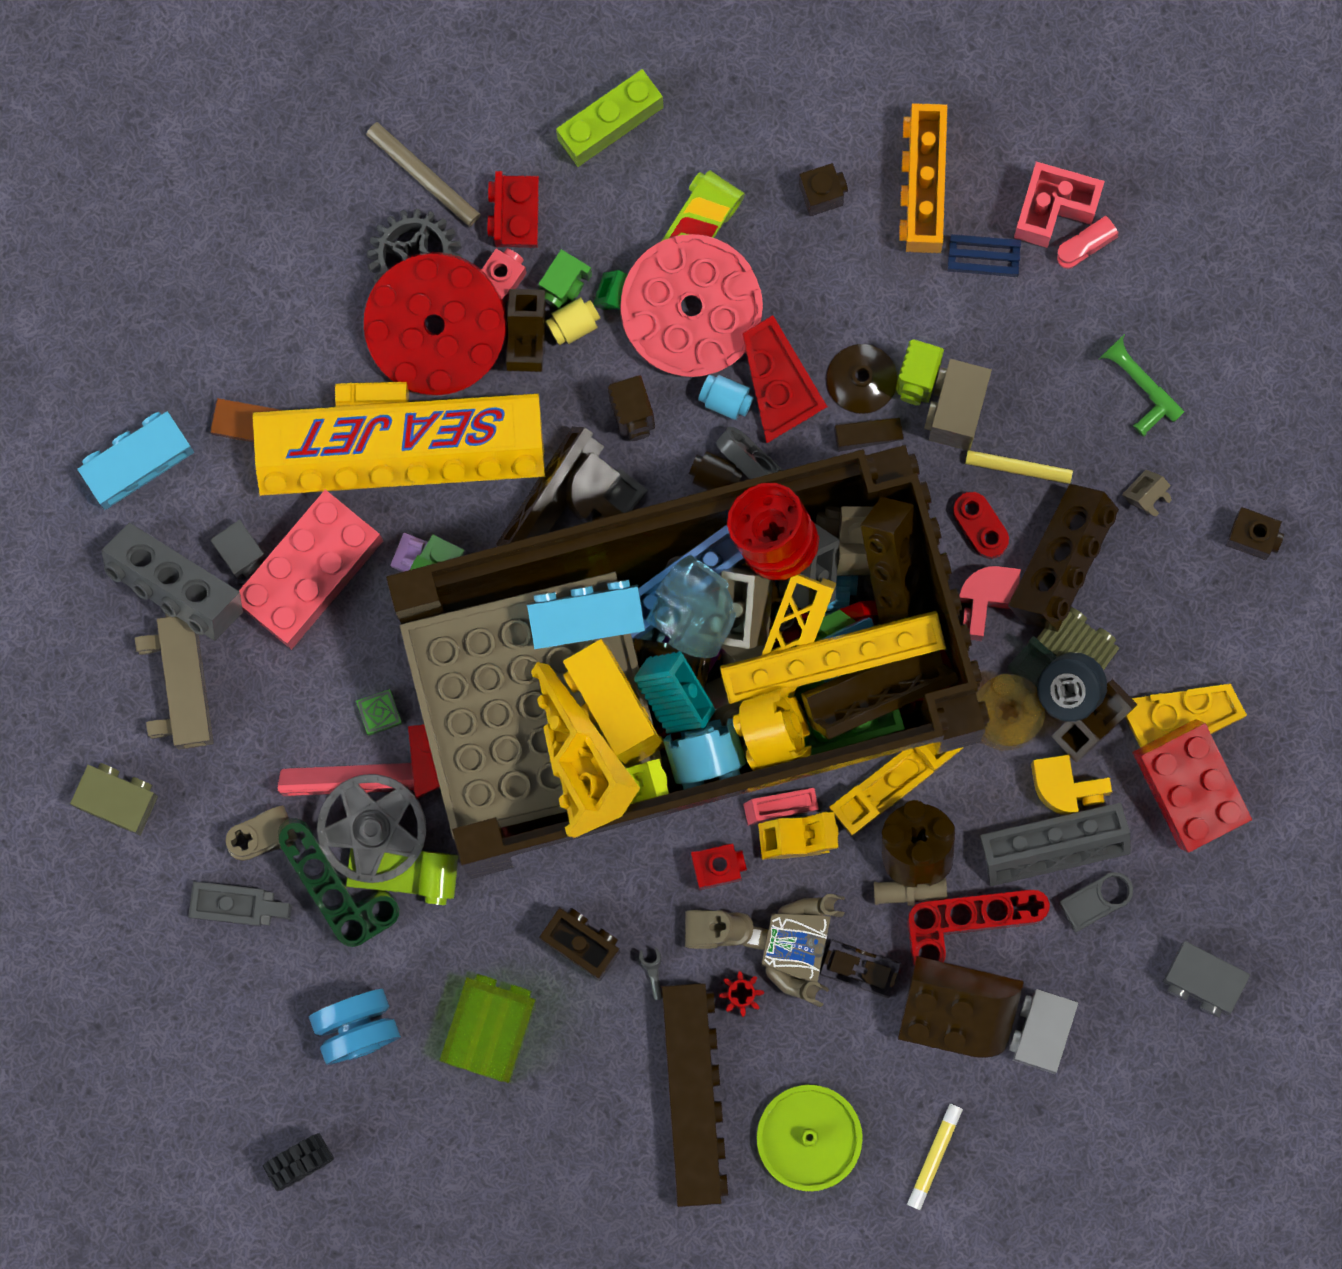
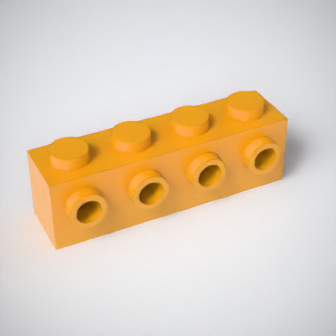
[899,103,947,253]

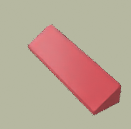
[278,763,414,796]

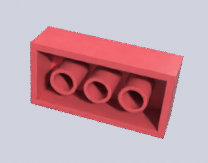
[239,489,383,650]

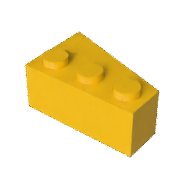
[563,639,665,768]

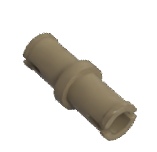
[874,878,947,906]

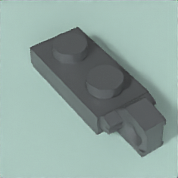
[188,881,292,927]

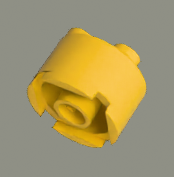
[733,687,811,771]

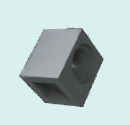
[210,519,266,580]

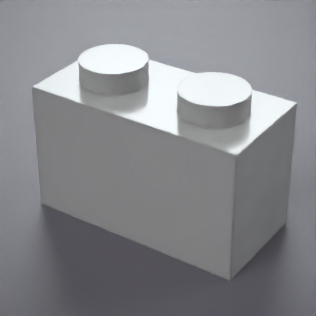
[1009,989,1078,1074]

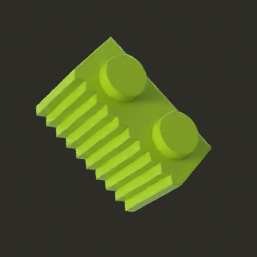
[896,339,944,405]

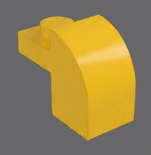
[1031,755,1112,815]
[758,812,839,860]

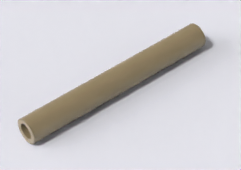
[366,122,481,227]

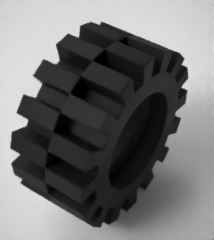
[263,1133,334,1192]

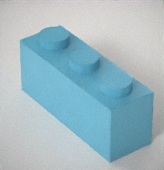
[77,411,195,510]
[527,580,645,649]

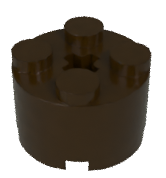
[882,800,955,887]

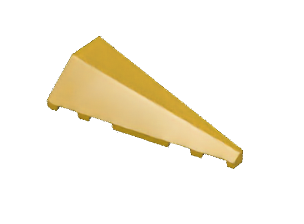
[531,662,640,838]

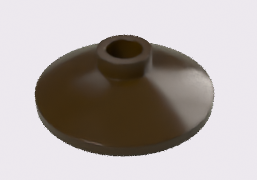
[826,344,897,414]

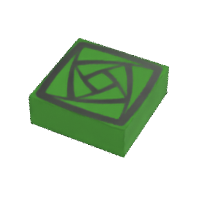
[356,689,402,736]

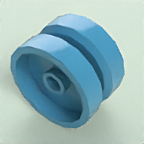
[308,989,401,1065]

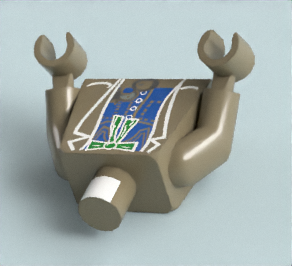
[743,894,845,1007]

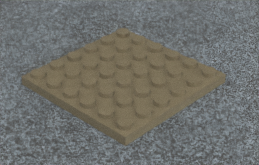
[400,571,668,839]

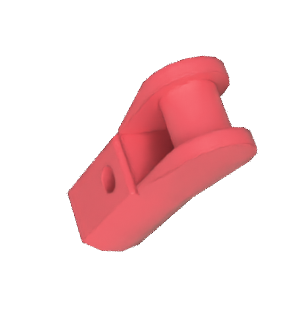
[1057,216,1118,269]

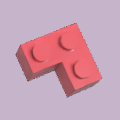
[1014,162,1105,248]

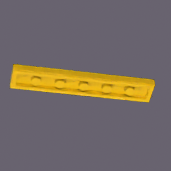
[720,611,946,704]

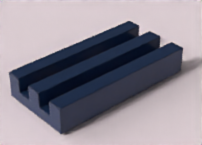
[947,234,1021,277]

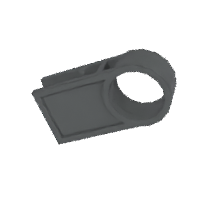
[1059,872,1133,933]

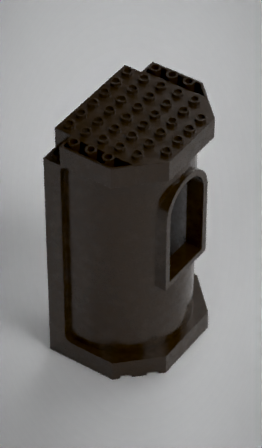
[386,445,990,879]

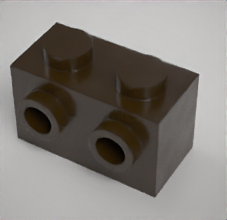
[539,907,621,981]

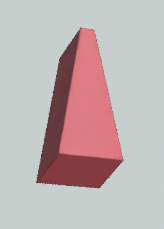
[743,788,819,826]

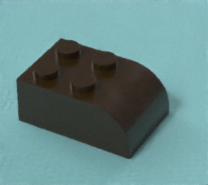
[898,956,1024,1058]

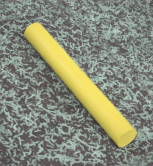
[965,450,1073,484]

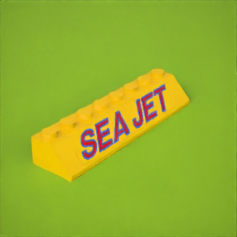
[253,394,545,496]

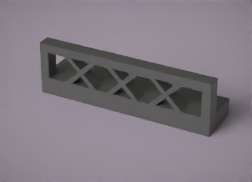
[980,803,1131,887]

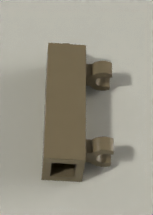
[135,613,214,750]

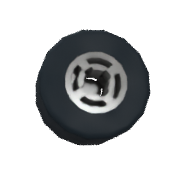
[1037,652,1107,722]

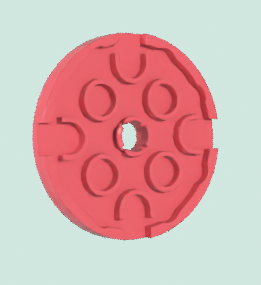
[620,234,763,377]

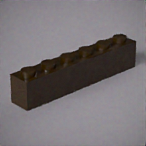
[662,983,728,1207]

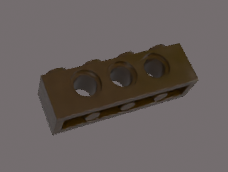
[1008,484,1119,632]
[860,497,933,625]

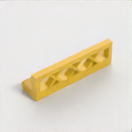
[744,574,837,701]

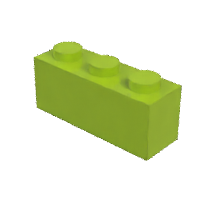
[556,69,664,167]

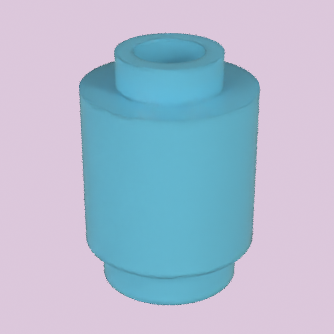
[698,374,753,420]

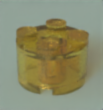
[976,674,1045,751]

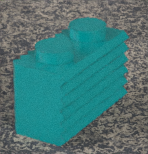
[634,651,716,734]

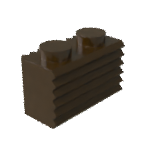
[608,375,655,441]

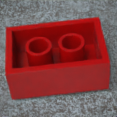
[1132,719,1252,853]

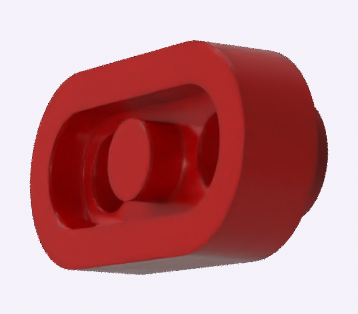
[953,492,1009,559]

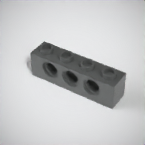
[101,522,243,641]

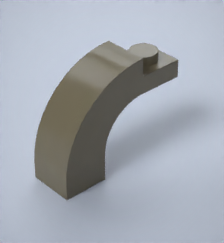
[832,507,873,576]

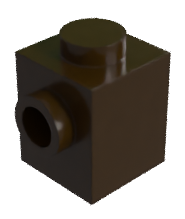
[799,163,848,217]
[1225,507,1284,560]

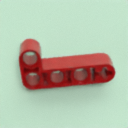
[907,890,1050,965]

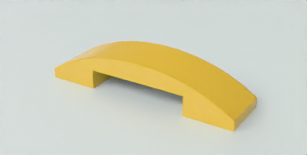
[829,743,964,836]

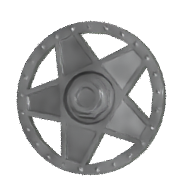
[317,774,426,883]

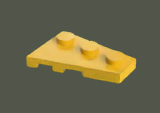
[1125,684,1247,748]

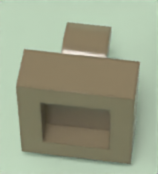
[1122,470,1172,516]

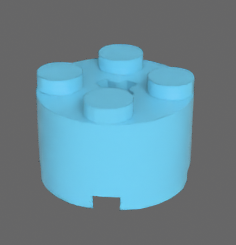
[663,718,747,790]

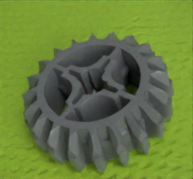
[367,208,462,284]

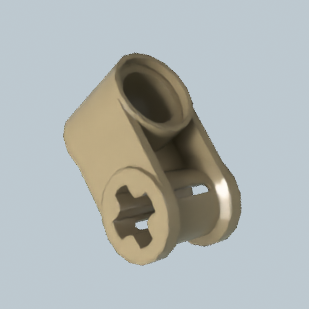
[225,805,298,861]
[685,910,754,949]

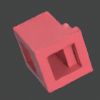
[481,248,527,306]

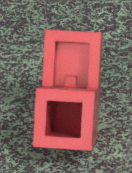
[959,566,1021,641]

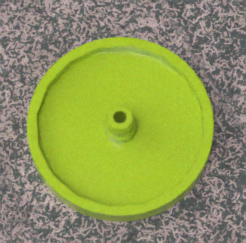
[757,1085,862,1192]

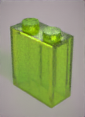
[439,974,537,1085]

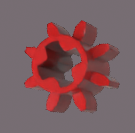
[719,971,764,1018]

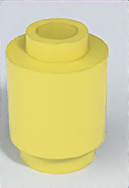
[545,297,601,345]

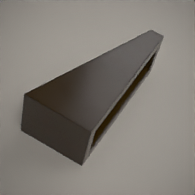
[834,418,904,452]

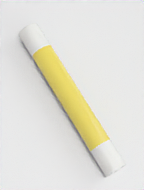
[907,1104,963,1210]

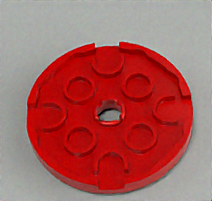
[364,252,506,395]

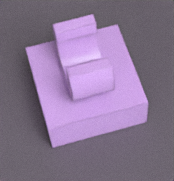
[390,533,428,572]

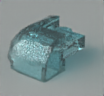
[646,555,737,658]

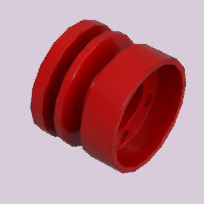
[727,483,820,580]

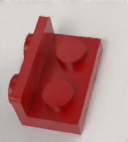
[487,171,539,248]

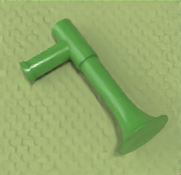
[1098,334,1184,437]

